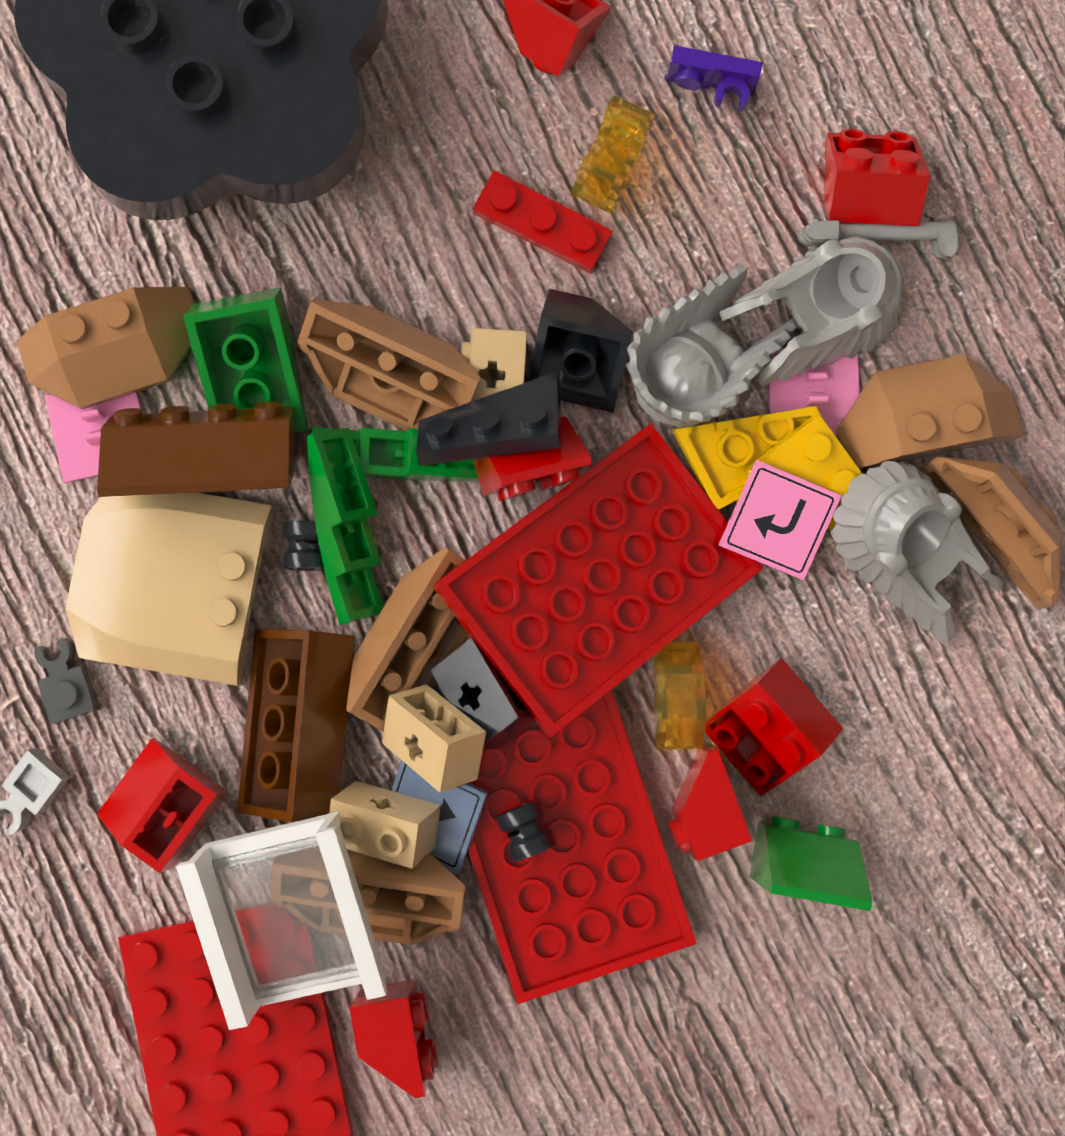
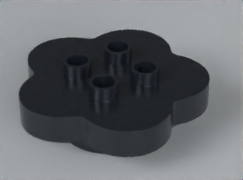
[14,0,388,220]

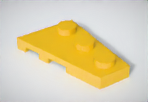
[672,406,822,510]
[743,414,862,532]

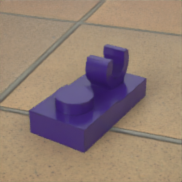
[667,45,763,112]

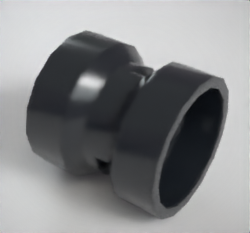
[283,521,324,571]
[495,799,556,862]

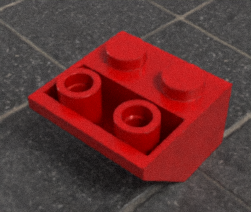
[824,129,930,226]
[474,416,592,501]
[700,658,844,797]
[97,738,228,874]
[349,979,438,1098]

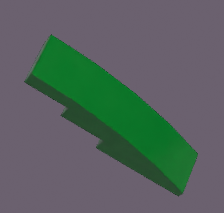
[307,427,479,481]
[307,427,384,626]

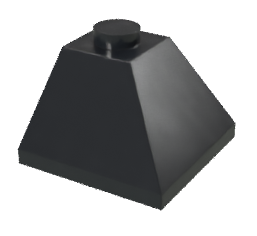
[528,289,633,413]

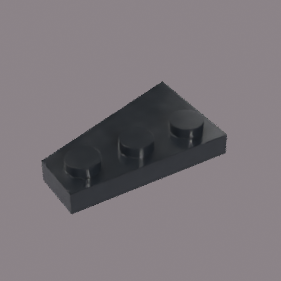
[416,371,561,466]

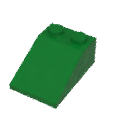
[183,287,308,433]
[749,816,872,911]

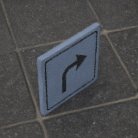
[391,760,489,875]

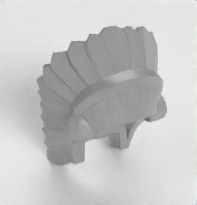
[719,237,903,386]
[626,264,798,427]
[830,461,1005,644]

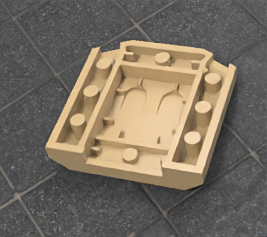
[65,492,275,686]

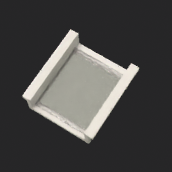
[176,811,388,1030]

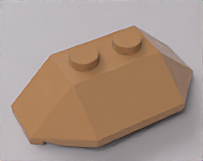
[16,286,195,410]
[297,299,481,431]
[836,354,1023,471]
[919,456,1064,609]
[346,547,471,732]
[271,845,466,945]

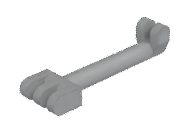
[797,220,958,259]

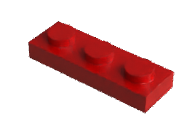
[473,170,613,274]

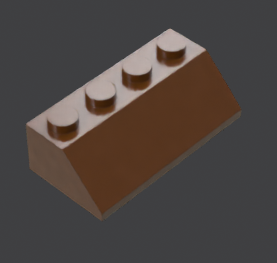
[97,401,300,497]
[237,629,355,823]

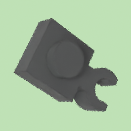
[34,638,100,725]

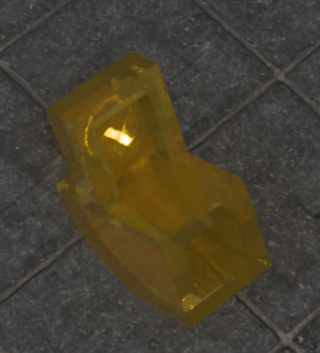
[571,95,656,214]
[652,642,706,750]

